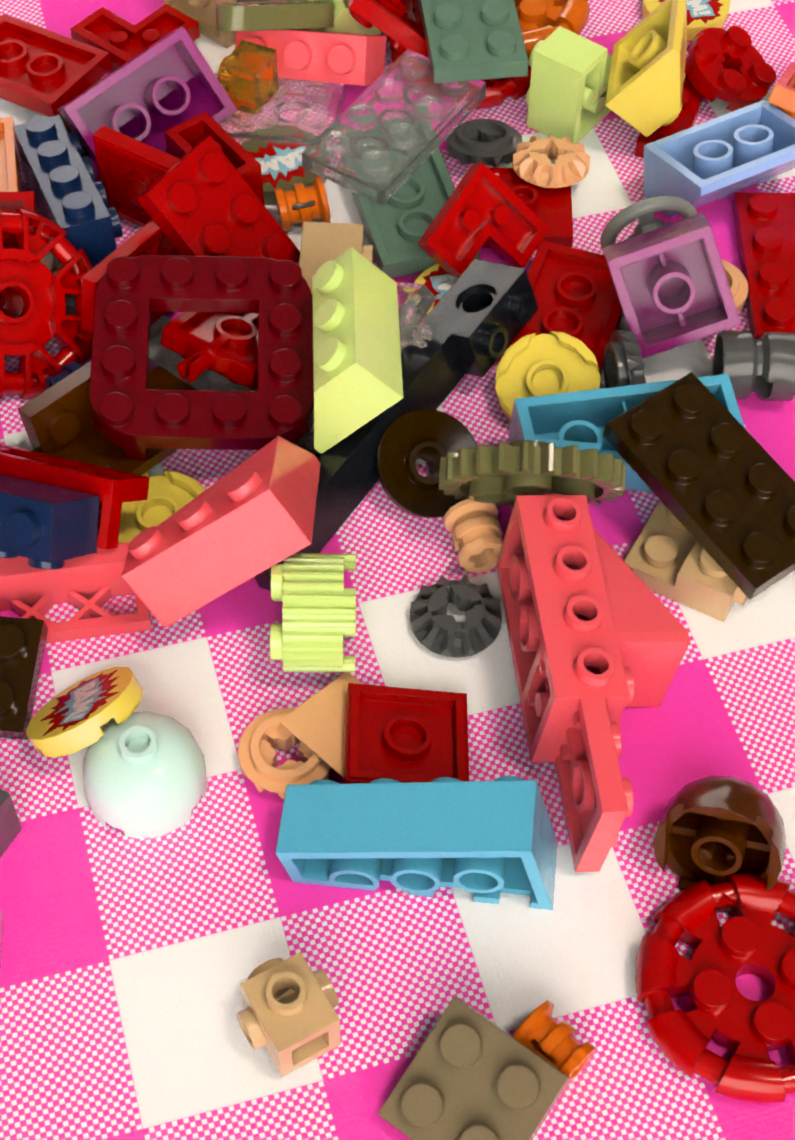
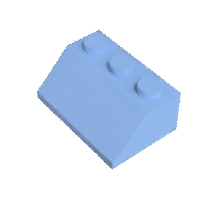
[644,100,795,217]

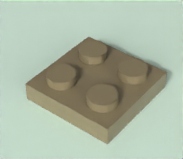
[378,997,572,1140]

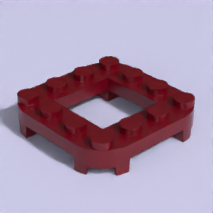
[90,255,313,460]

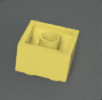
[605,0,687,137]

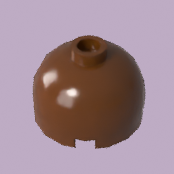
[653,775,786,890]

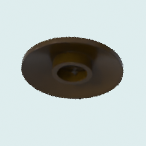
[376,409,477,518]

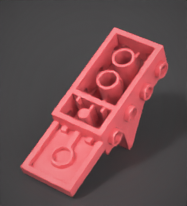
[496,493,690,873]

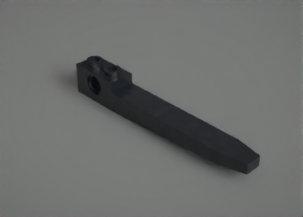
[254,259,539,591]

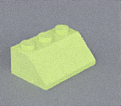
[312,247,404,454]

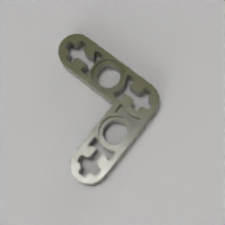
[216,0,334,31]

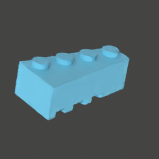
[508,374,745,492]
[275,776,558,910]

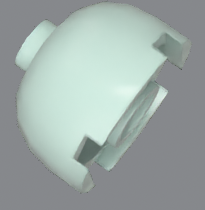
[83,711,207,839]

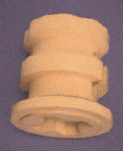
[443,499,503,573]

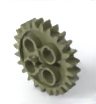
[439,440,626,508]

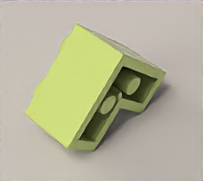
[526,26,612,143]

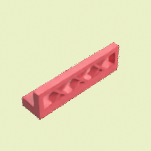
[0,542,151,644]

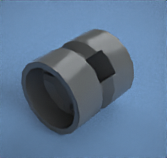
[713,330,795,401]

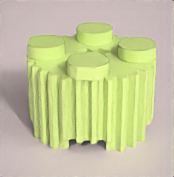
[270,553,356,672]

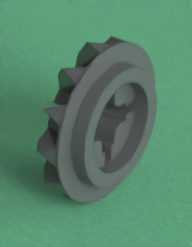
[447,119,522,168]
[603,330,646,388]
[410,574,502,658]

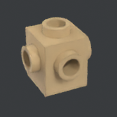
[236,952,341,1078]

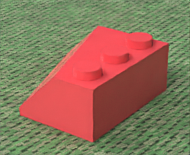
[121,436,321,628]

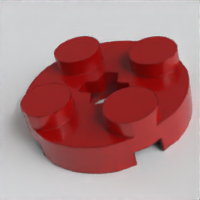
[685,26,776,112]

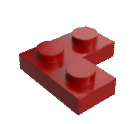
[70,4,200,69]
[417,163,550,276]

